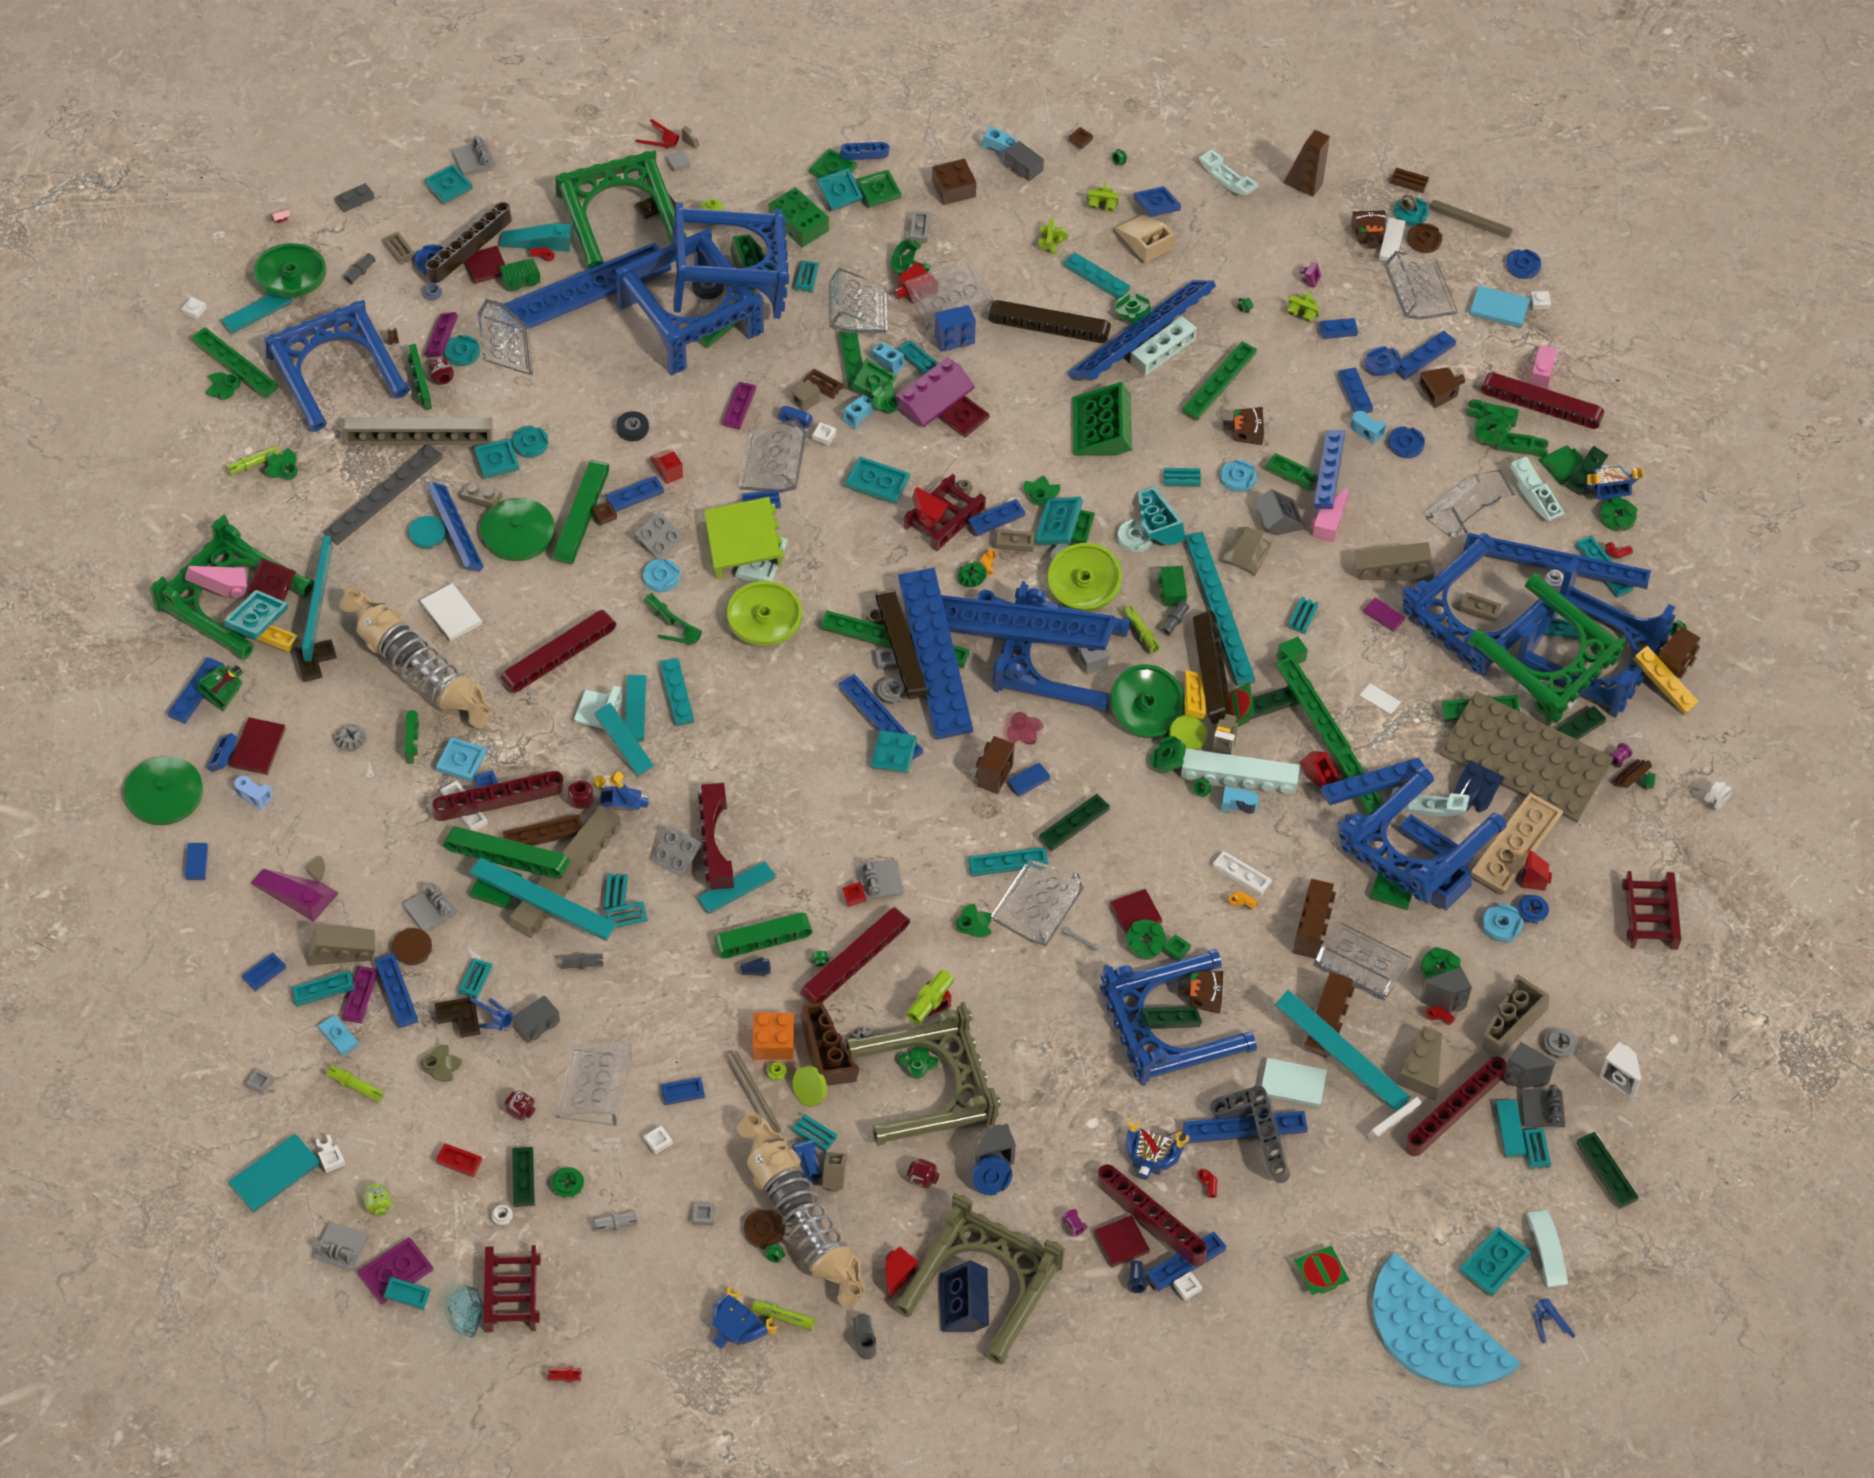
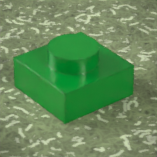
[1163,934,1191,961]

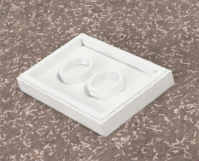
[420,583,482,641]

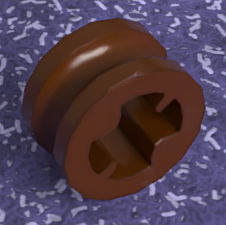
[387,328,399,345]

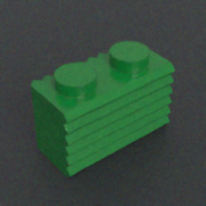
[500,257,541,291]
[1157,566,1187,607]

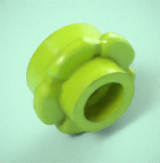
[767,1062,787,1081]

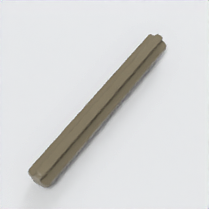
[1430,200,1513,238]
[728,1051,781,1133]

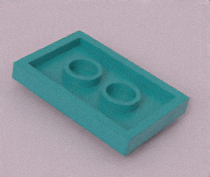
[846,456,910,504]
[1034,496,1083,546]
[224,590,288,640]
[1459,1227,1531,1297]

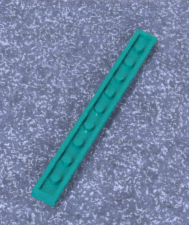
[1185,531,1255,686]

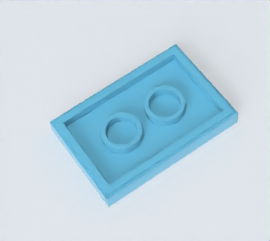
[1470,285,1530,328]

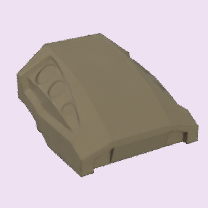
[1221,527,1272,576]

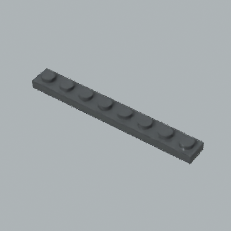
[324,445,442,546]

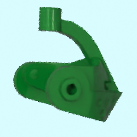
[891,239,931,275]

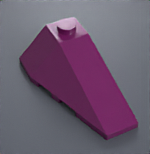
[251,869,338,922]

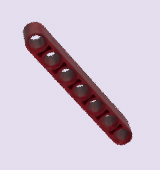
[1481,372,1605,429]
[500,610,617,693]
[432,771,564,821]
[800,907,910,1004]
[1405,1056,1507,1156]
[1098,1164,1207,1266]

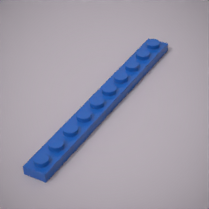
[1464,533,1651,589]

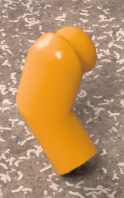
[1228,892,1258,910]

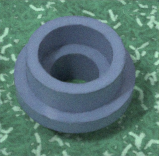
[424,283,442,300]

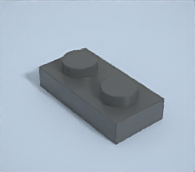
[335,183,375,212]

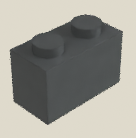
[1004,141,1044,181]
[512,995,560,1043]

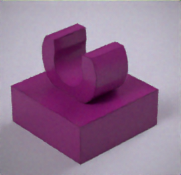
[1300,262,1322,288]

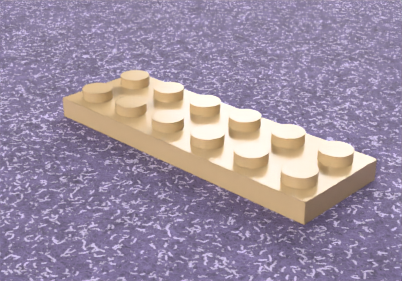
[1471,792,1564,895]

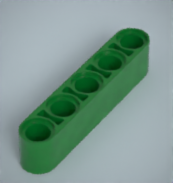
[714,912,813,959]

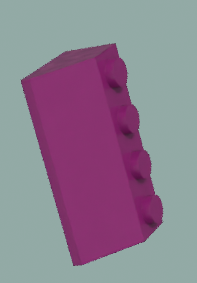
[896,357,975,427]

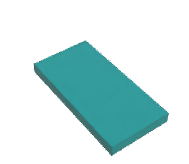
[228,1134,321,1213]

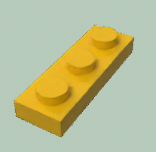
[1183,670,1206,719]

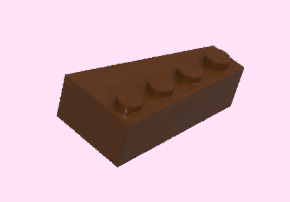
[1283,130,1330,197]
[1293,878,1336,959]
[1304,972,1355,1058]
[800,1003,860,1085]

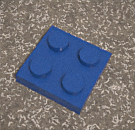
[1133,186,1181,217]

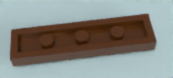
[503,814,582,846]

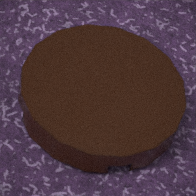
[1407,223,1442,253]
[392,928,432,966]
[744,1209,785,1249]

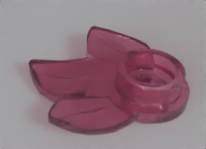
[1007,712,1044,745]

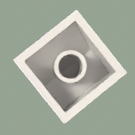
[1599,1042,1641,1101]

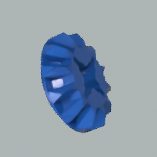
[1517,895,1549,924]

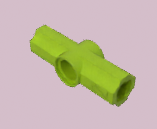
[906,969,954,1024]

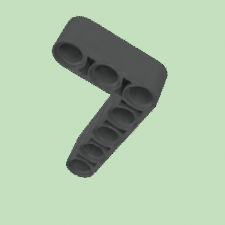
[1210,1086,1290,1183]

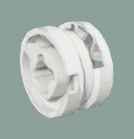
[1704,779,1734,810]

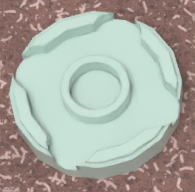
[1117,520,1154,553]

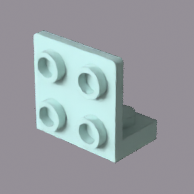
[574,686,622,729]

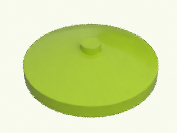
[1048,543,1123,612]
[727,581,802,646]

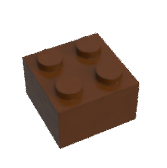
[932,158,977,205]
[1659,626,1700,679]
[975,736,1015,794]

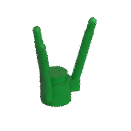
[658,608,702,645]

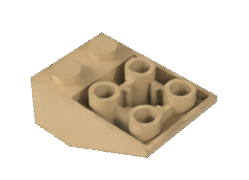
[1115,214,1175,263]

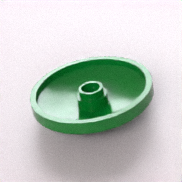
[254,243,326,298]
[480,498,555,561]
[1110,664,1185,739]
[124,756,203,825]

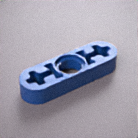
[840,142,890,160]

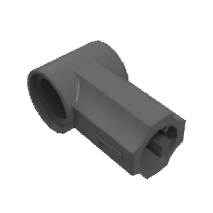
[852,1313,876,1359]

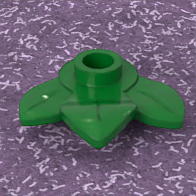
[206,372,241,400]
[870,380,898,414]
[265,448,298,480]
[1024,476,1060,505]
[956,903,993,937]
[899,1047,939,1079]

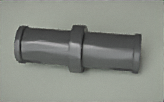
[344,253,376,285]
[1160,601,1190,636]
[562,953,603,970]

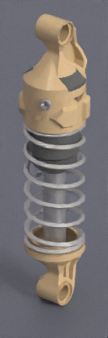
[339,588,492,728]
[737,1111,865,1308]

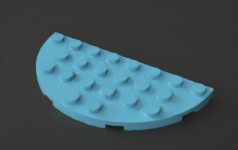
[1373,1253,1521,1388]

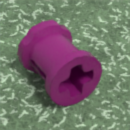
[1609,743,1633,768]
[1061,1209,1088,1237]

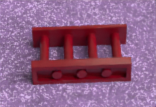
[904,474,986,552]
[1622,871,1682,950]
[483,1245,541,1332]

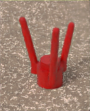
[635,119,680,149]

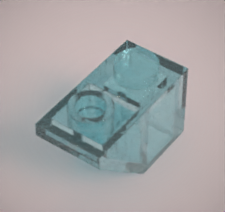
[446,1285,484,1338]

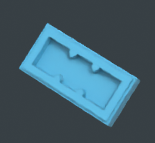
[318,1015,359,1056]

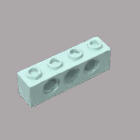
[1130,316,1197,376]

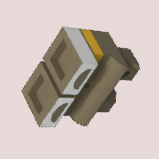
[1212,714,1238,755]

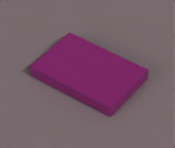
[357,1237,434,1305]

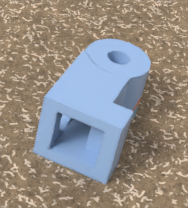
[234,776,273,810]

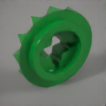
[957,561,987,587]
[551,1167,584,1199]

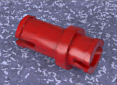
[548,1366,582,1383]

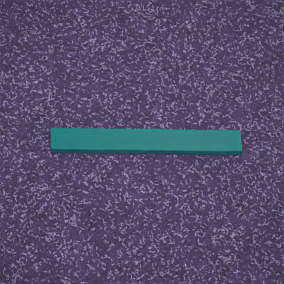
[302,536,333,662]
[470,857,617,941]
[1274,989,1411,1112]

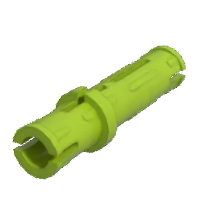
[226,445,281,476]
[1123,605,1161,654]
[326,1064,385,1103]
[751,1299,816,1331]

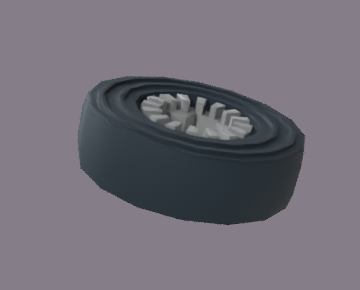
[692,282,724,299]
[616,411,649,442]

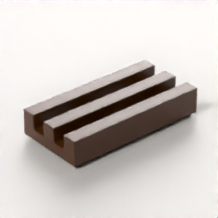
[1390,167,1429,193]
[803,368,843,399]
[1612,759,1652,788]

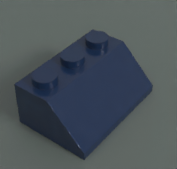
[940,1260,989,1332]

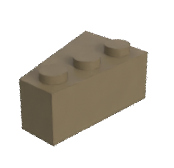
[307,925,375,966]
[1398,1025,1442,1100]

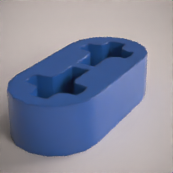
[778,406,813,429]

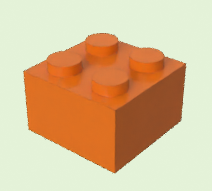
[752,1012,794,1060]

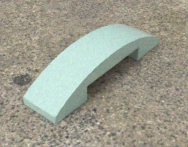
[1199,149,1259,195]
[1391,787,1470,817]
[1526,1210,1568,1289]

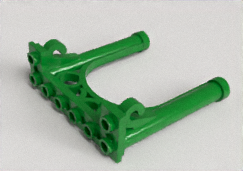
[555,150,687,269]
[150,514,314,660]
[1467,572,1626,726]

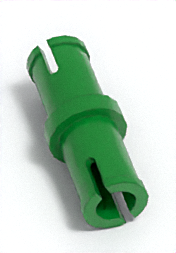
[644,593,676,626]

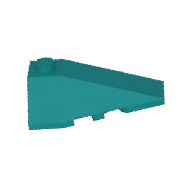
[500,222,574,252]
[1138,486,1185,546]

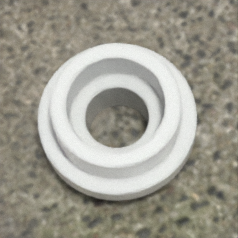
[1545,570,1563,587]
[492,1205,513,1225]

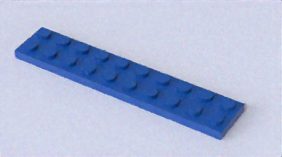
[497,242,671,335]
[1068,280,1216,381]
[898,567,973,740]
[941,595,1116,651]

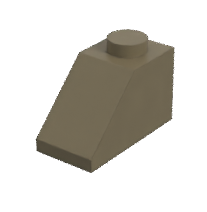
[822,1152,847,1192]

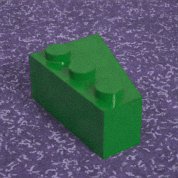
[730,234,775,288]

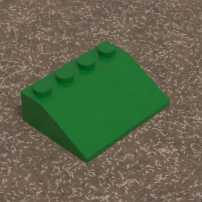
[1073,382,1132,456]

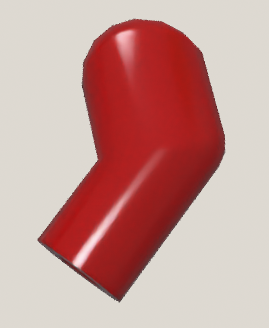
[530,247,555,261]
[1605,542,1633,558]

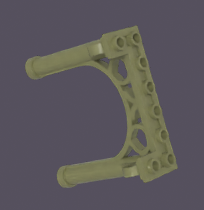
[845,1002,1001,1146]
[893,1193,1065,1365]

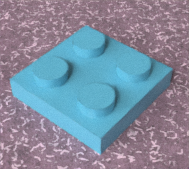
[436,737,487,782]

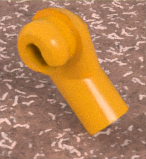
[980,549,997,576]

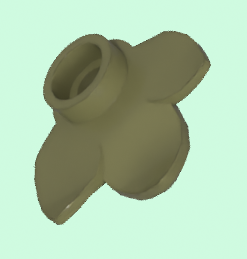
[421,1045,462,1082]

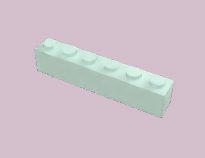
[1181,749,1300,794]

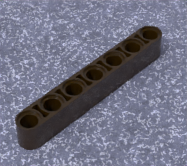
[425,202,512,283]
[988,300,1111,343]
[875,589,928,700]
[1193,609,1232,724]

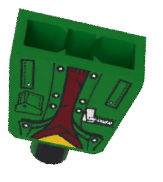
[196,665,243,712]

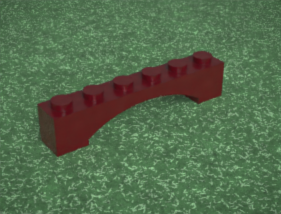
[698,782,734,890]

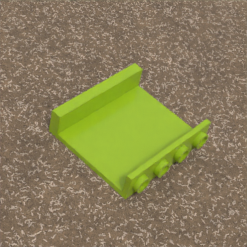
[704,497,785,579]

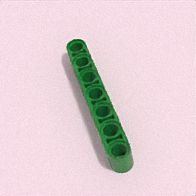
[554,460,609,564]
[443,826,570,879]

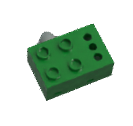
[768,187,829,248]

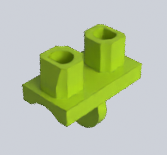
[1087,182,1119,212]
[1039,219,1068,254]
[1288,292,1321,323]

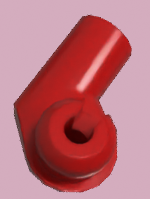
[1425,1006,1456,1026]
[1197,1169,1218,1198]

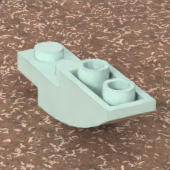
[1510,456,1565,522]

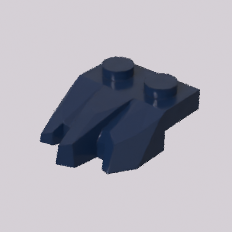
[1453,760,1504,813]

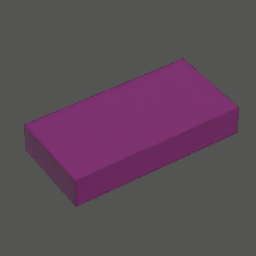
[1363,597,1405,632]

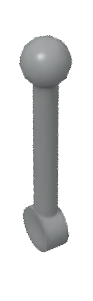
[1063,927,1099,951]

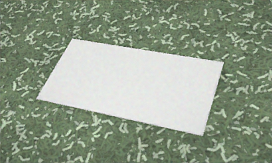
[1360,683,1401,714]

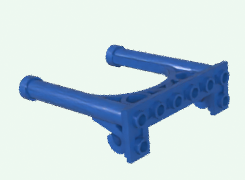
[264,300,410,432]
[1403,532,1553,677]
[992,581,1131,712]
[1337,767,1507,905]
[1100,949,1257,1086]

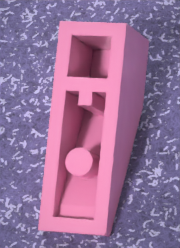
[1530,345,1557,389]
[1311,488,1349,542]
[185,566,247,598]

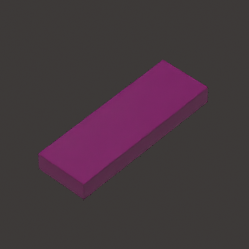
[424,312,458,358]
[723,382,756,430]
[342,966,378,1024]

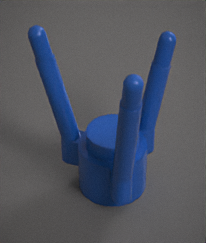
[470,998,513,1031]
[1534,1298,1576,1343]

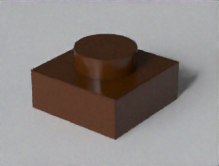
[1069,127,1093,149]
[592,501,617,525]

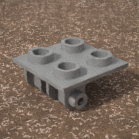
[452,135,496,174]
[634,511,684,560]
[651,825,702,877]
[857,858,904,900]
[403,882,458,932]
[313,1222,368,1271]

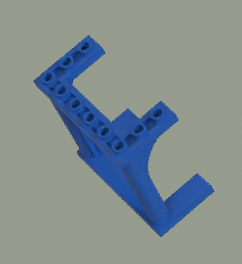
[671,202,789,319]
[615,228,764,376]
[1517,558,1676,718]

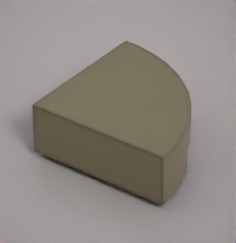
[682,126,699,149]
[305,856,325,882]

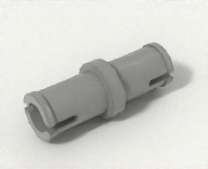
[594,1211,638,1232]

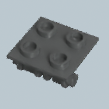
[1521,1084,1565,1127]

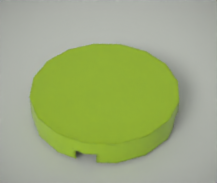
[1169,715,1207,750]
[793,1065,827,1107]

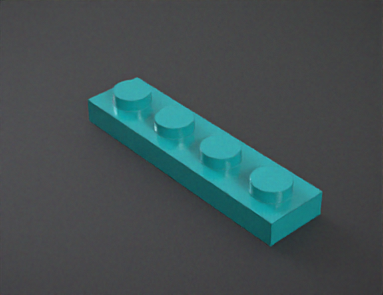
[1064,252,1131,299]
[660,658,694,726]

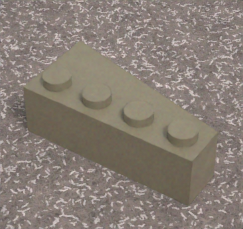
[1355,542,1435,581]
[1482,974,1549,1057]

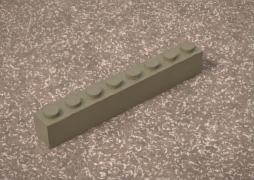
[344,418,493,445]
[510,805,621,938]

